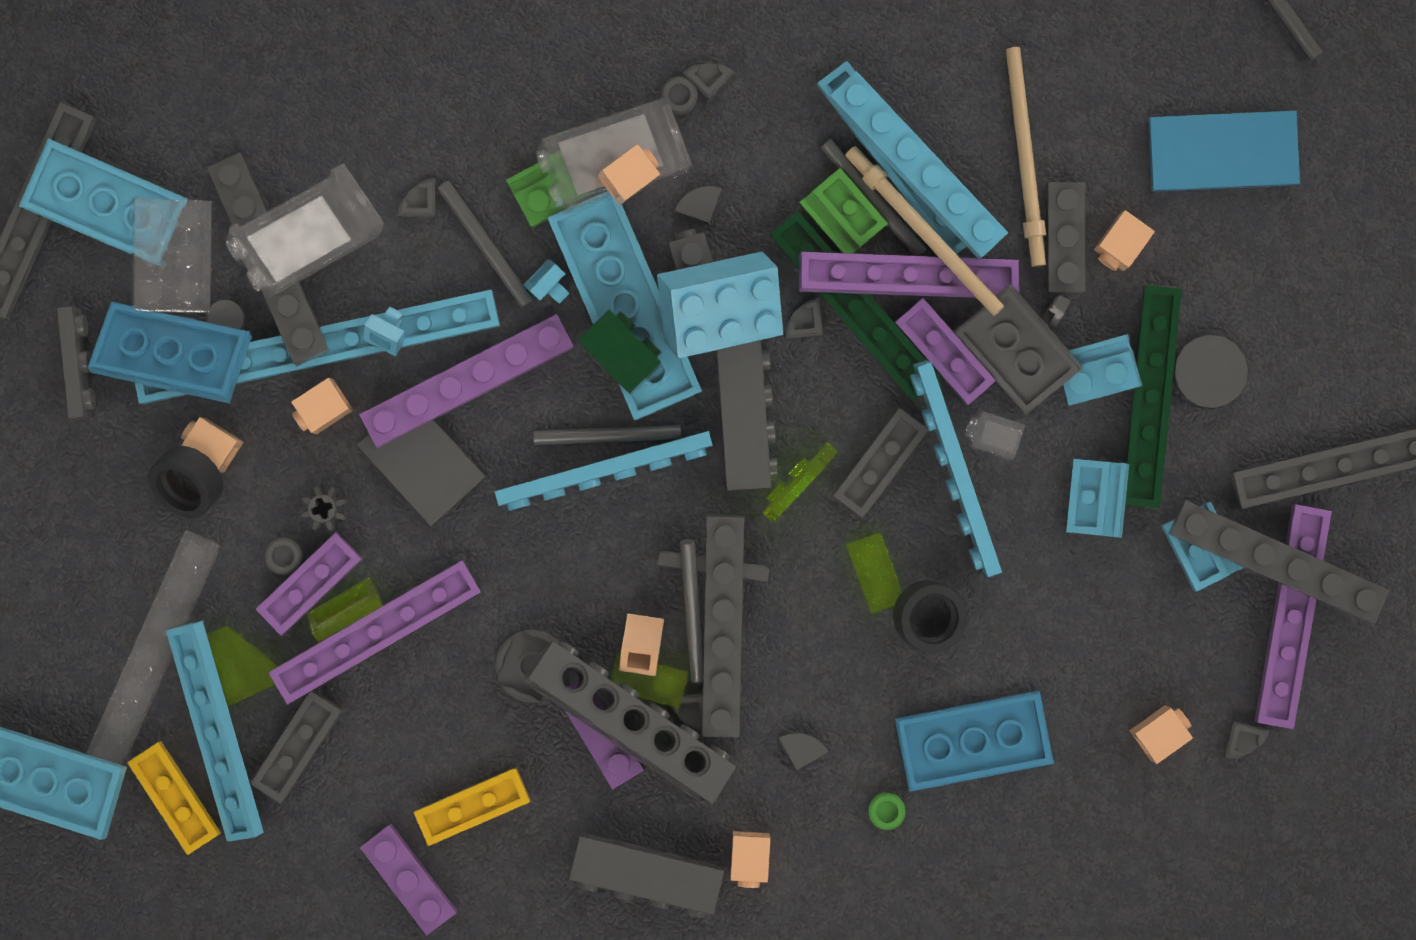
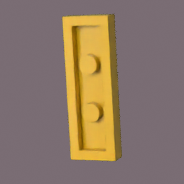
[127,741,221,855]
[414,767,531,846]

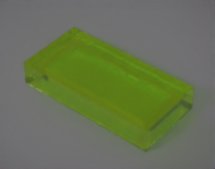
[307,577,383,642]

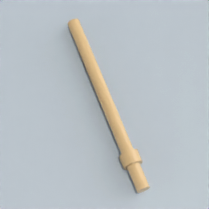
[1006,47,1046,267]
[845,146,1004,316]

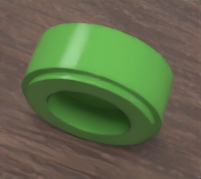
[868,792,905,830]

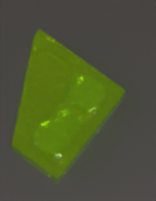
[763,442,838,523]
[207,626,278,707]

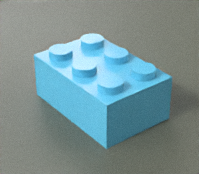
[657,252,783,359]

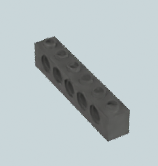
[523,641,736,805]

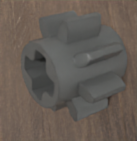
[301,487,348,531]

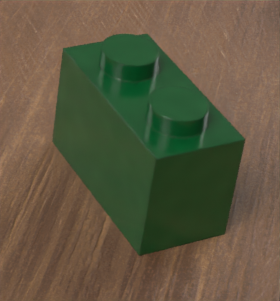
[577,309,662,395]

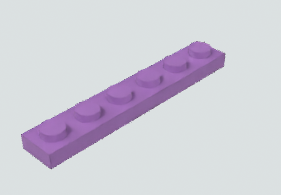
[799,252,1019,298]
[359,314,574,448]
[1254,505,1332,729]
[268,560,481,704]

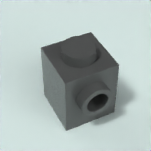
[669,229,713,270]

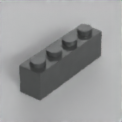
[717,340,778,491]
[569,832,724,918]

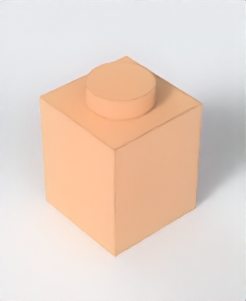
[597,144,660,206]
[1094,210,1155,271]
[292,378,353,434]
[181,417,244,473]
[619,614,664,676]
[1129,705,1193,764]
[730,831,770,888]

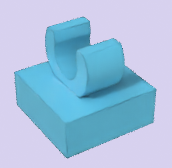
[523,259,569,304]
[363,307,404,356]

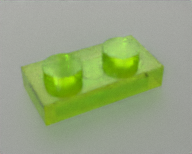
[845,532,902,614]
[610,652,690,708]

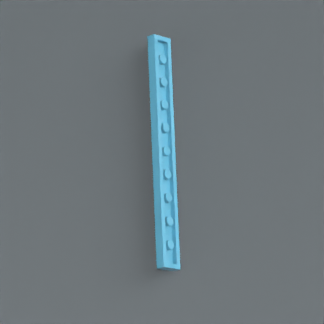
[135,290,500,405]

